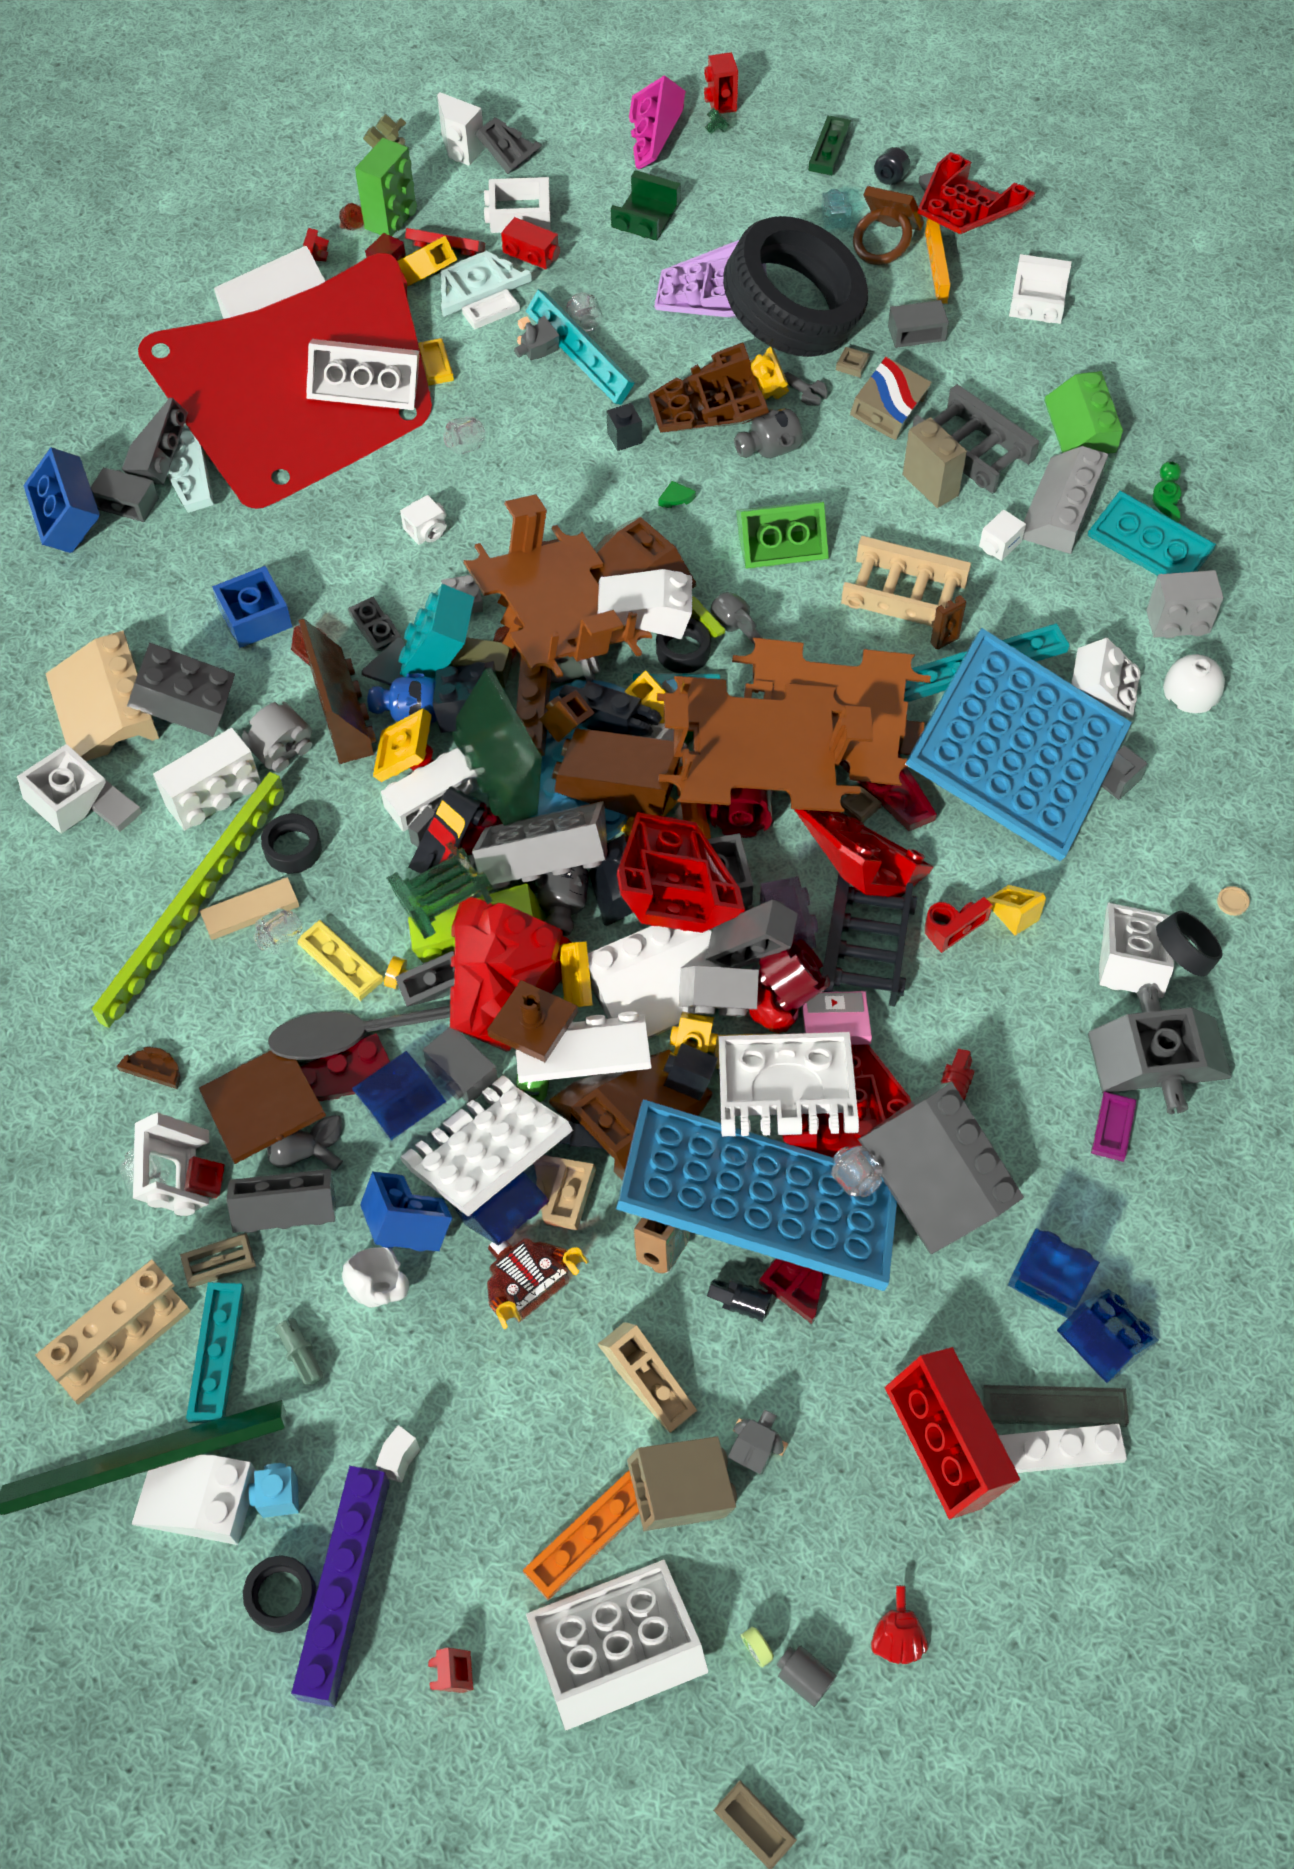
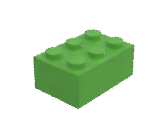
[355,138,417,236]

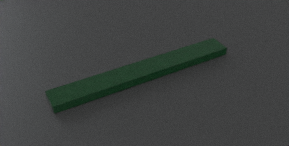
[0,1400,286,1515]

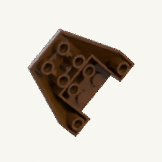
[590,517,696,589]
[549,1049,713,1181]

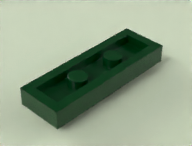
[808,115,851,176]

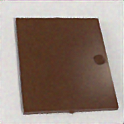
[199,1050,326,1164]

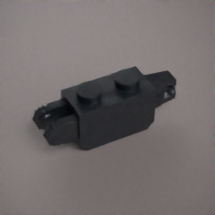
[559,681,662,738]

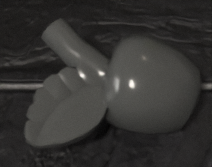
[710,592,763,645]

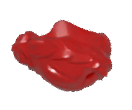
[749,978,798,1034]

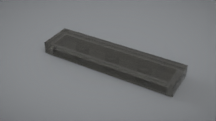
[982,1385,1129,1427]

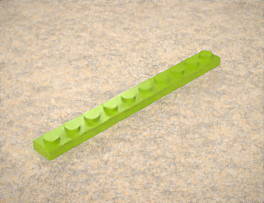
[92,771,284,1028]

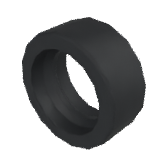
[656,618,711,674]
[261,813,322,874]
[242,1555,317,1633]

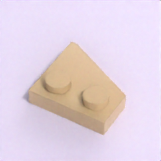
[533,1155,596,1230]

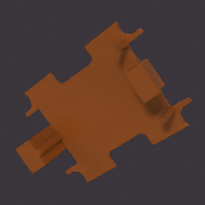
[463,494,652,678]
[732,638,931,786]
[657,676,873,812]

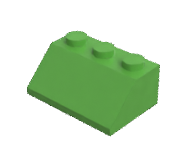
[1044,371,1123,454]
[736,500,829,569]

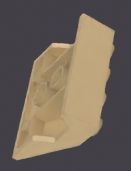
[46,631,159,761]

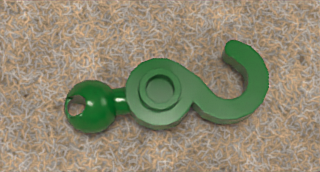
[1152,461,1182,523]

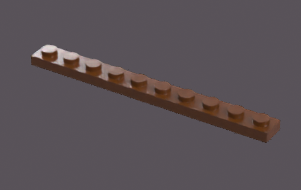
[512,539,559,761]

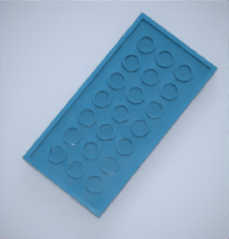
[616,1099,897,1291]

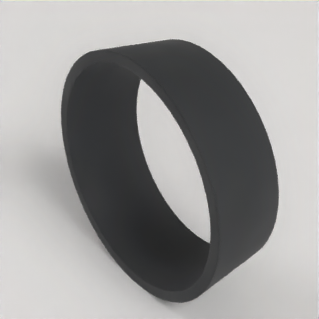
[1156,911,1223,977]

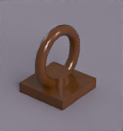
[853,186,924,265]

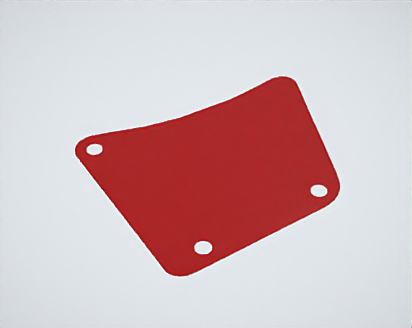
[138,253,432,509]

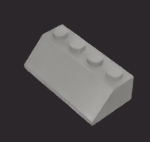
[1023,446,1108,554]

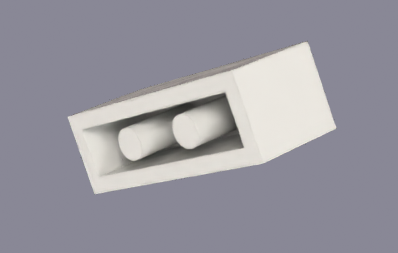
[381,747,479,832]

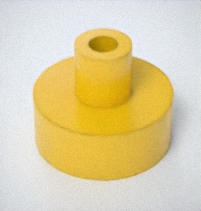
[384,956,409,990]

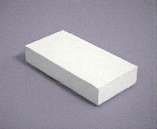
[462,289,520,329]

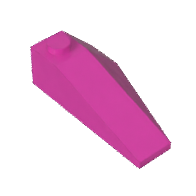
[629,75,685,169]

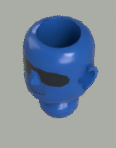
[367,674,437,724]

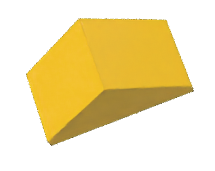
[987,885,1046,935]

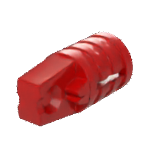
[941,1049,975,1101]

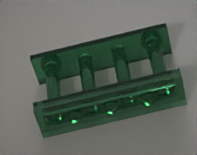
[386,842,493,939]

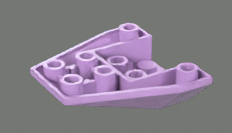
[654,240,767,318]

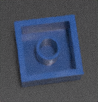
[212,566,293,648]

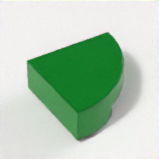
[658,481,696,508]

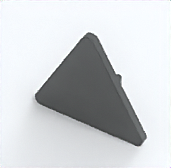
[361,637,406,686]

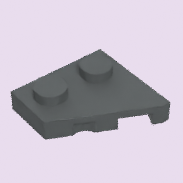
[475,117,542,174]

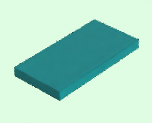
[1088,490,1216,576]

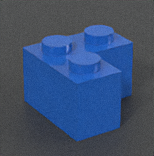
[360,1171,452,1251]

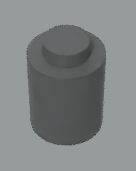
[777,1646,837,1707]

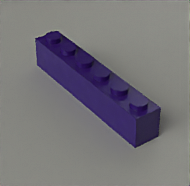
[291,1465,390,1708]

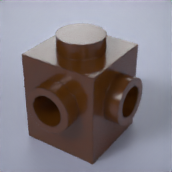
[539,690,595,743]

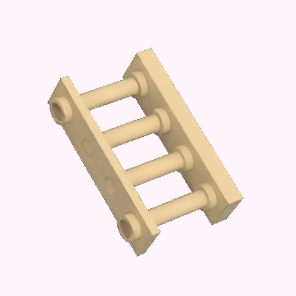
[841,536,971,628]
[35,1259,190,1405]

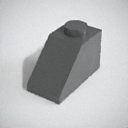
[395,951,455,1007]

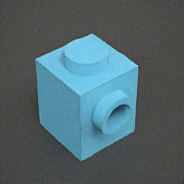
[249,1463,299,1518]

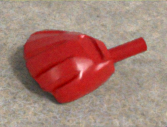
[871,1585,928,1664]

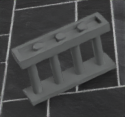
[913,384,1039,494]

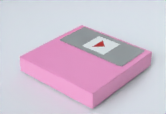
[802,991,872,1045]

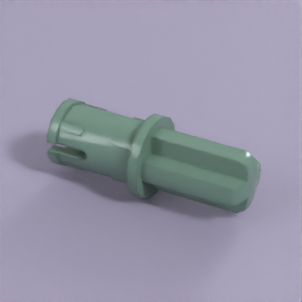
[275,1318,323,1386]

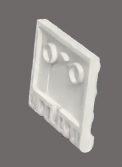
[719,1032,859,1137]
[400,1075,573,1216]

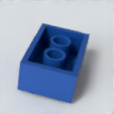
[23,447,100,553]

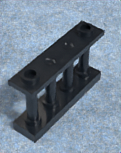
[822,873,917,1007]

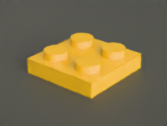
[373,708,431,782]

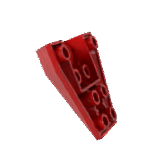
[917,152,1036,234]
[794,809,933,897]
[782,1044,911,1158]

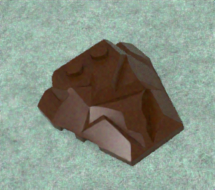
[648,342,769,433]

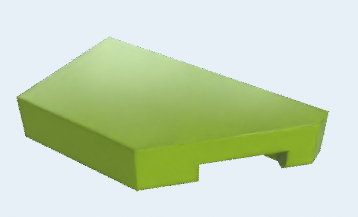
[690,596,725,637]

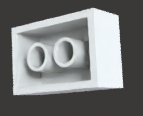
[153,728,261,831]

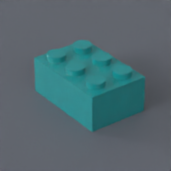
[398,583,475,679]

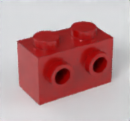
[704,52,738,115]

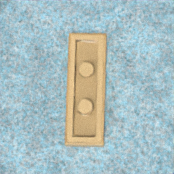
[200,877,300,941]

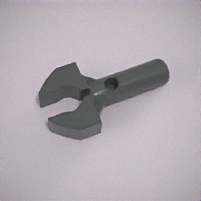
[784,372,827,406]

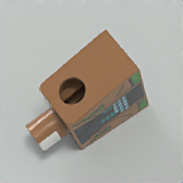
[634,1217,690,1274]

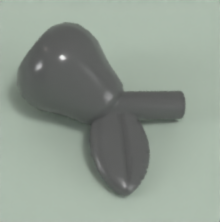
[267,1115,343,1171]

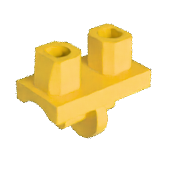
[750,347,789,399]

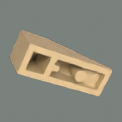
[598,1322,697,1433]

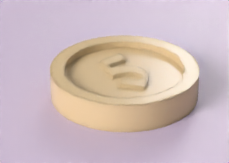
[1217,886,1250,916]

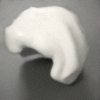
[342,1247,409,1308]

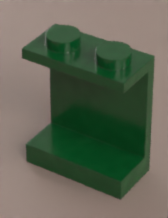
[611,170,681,241]

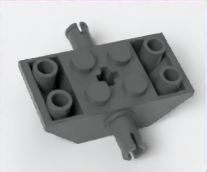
[1088,987,1232,1114]

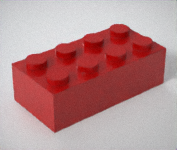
[884,1347,1021,1520]

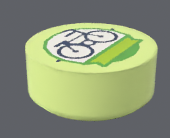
[741,1627,774,1668]

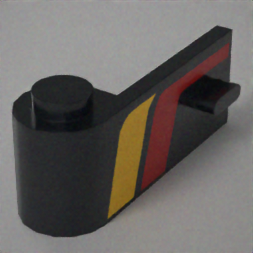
[408,786,487,884]

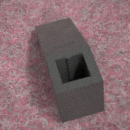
[122,398,188,485]

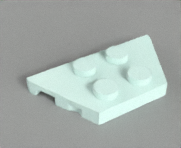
[441,251,532,317]

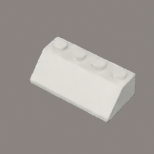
[214,246,325,319]
[306,339,419,410]
[516,1011,651,1083]

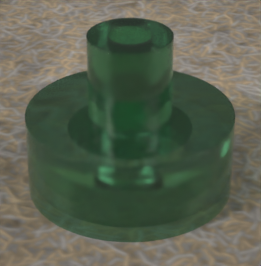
[705,107,730,134]

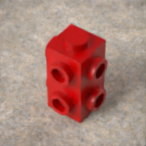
[501,217,560,270]

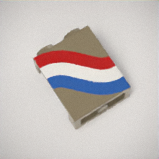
[850,357,932,440]

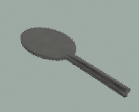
[268,1006,450,1060]

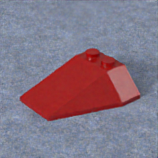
[617,812,745,933]

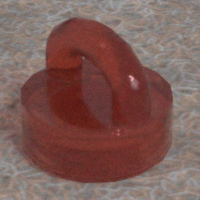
[339,203,364,231]

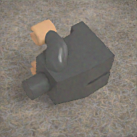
[514,316,559,360]
[728,1409,788,1474]

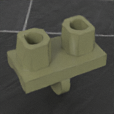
[363,114,406,150]

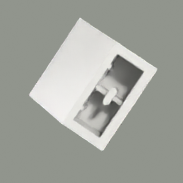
[1072,638,1140,718]

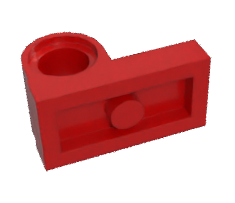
[924,897,993,953]

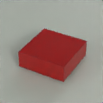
[184,1156,225,1198]

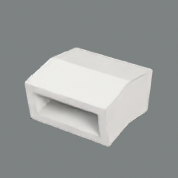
[376,1425,420,1483]

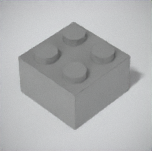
[1146,570,1223,638]
[678,966,759,1016]

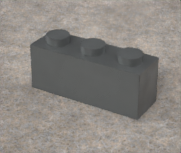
[706,900,798,969]
[227,1169,336,1233]

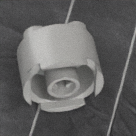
[242,701,312,773]

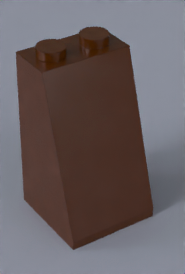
[552,728,684,818]

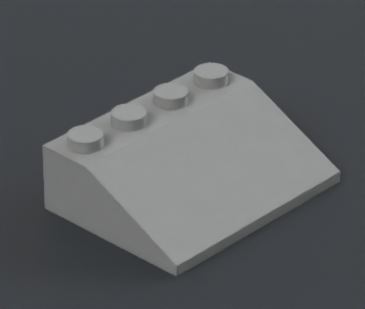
[472,801,608,889]

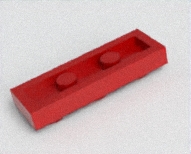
[405,228,486,256]

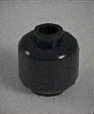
[874,147,910,186]

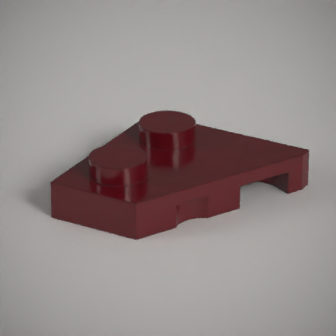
[759,1258,824,1324]

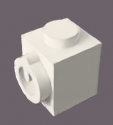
[400,495,447,545]

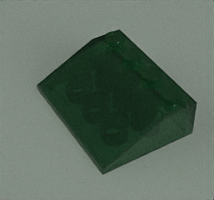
[453,668,542,826]

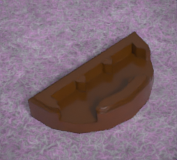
[117,1047,180,1089]

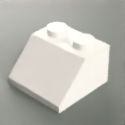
[437,92,485,166]
[17,744,106,834]

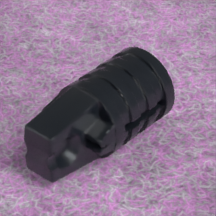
[707,1279,773,1323]

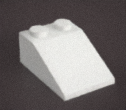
[597,569,692,639]
[1099,903,1174,998]
[132,1455,256,1545]

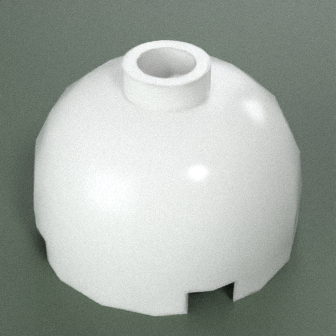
[1163,654,1225,713]

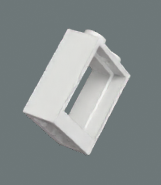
[484,177,551,233]

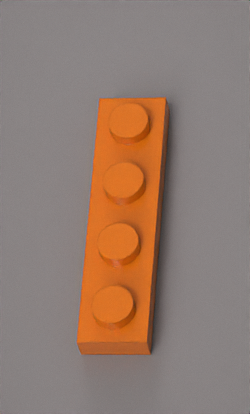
[523,1470,639,1600]

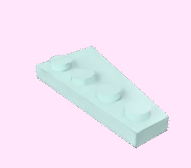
[167,423,214,513]

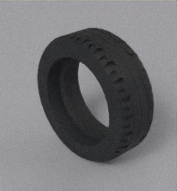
[723,216,868,357]

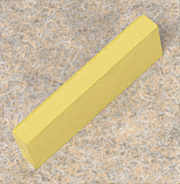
[296,920,384,1001]

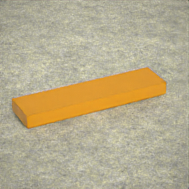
[925,218,950,304]

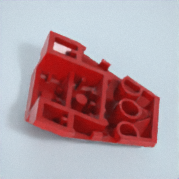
[450,896,572,1052]

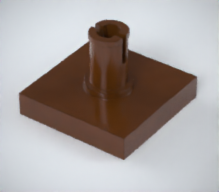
[487,980,578,1063]

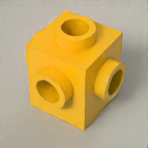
[669,1011,718,1054]

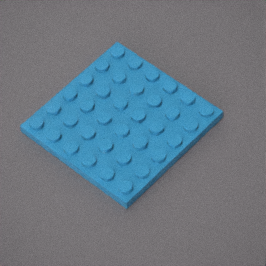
[905,628,1132,861]

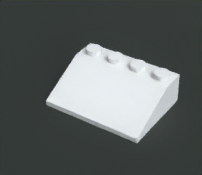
[588,926,720,1039]
[526,1560,708,1731]

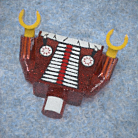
[487,1236,589,1329]

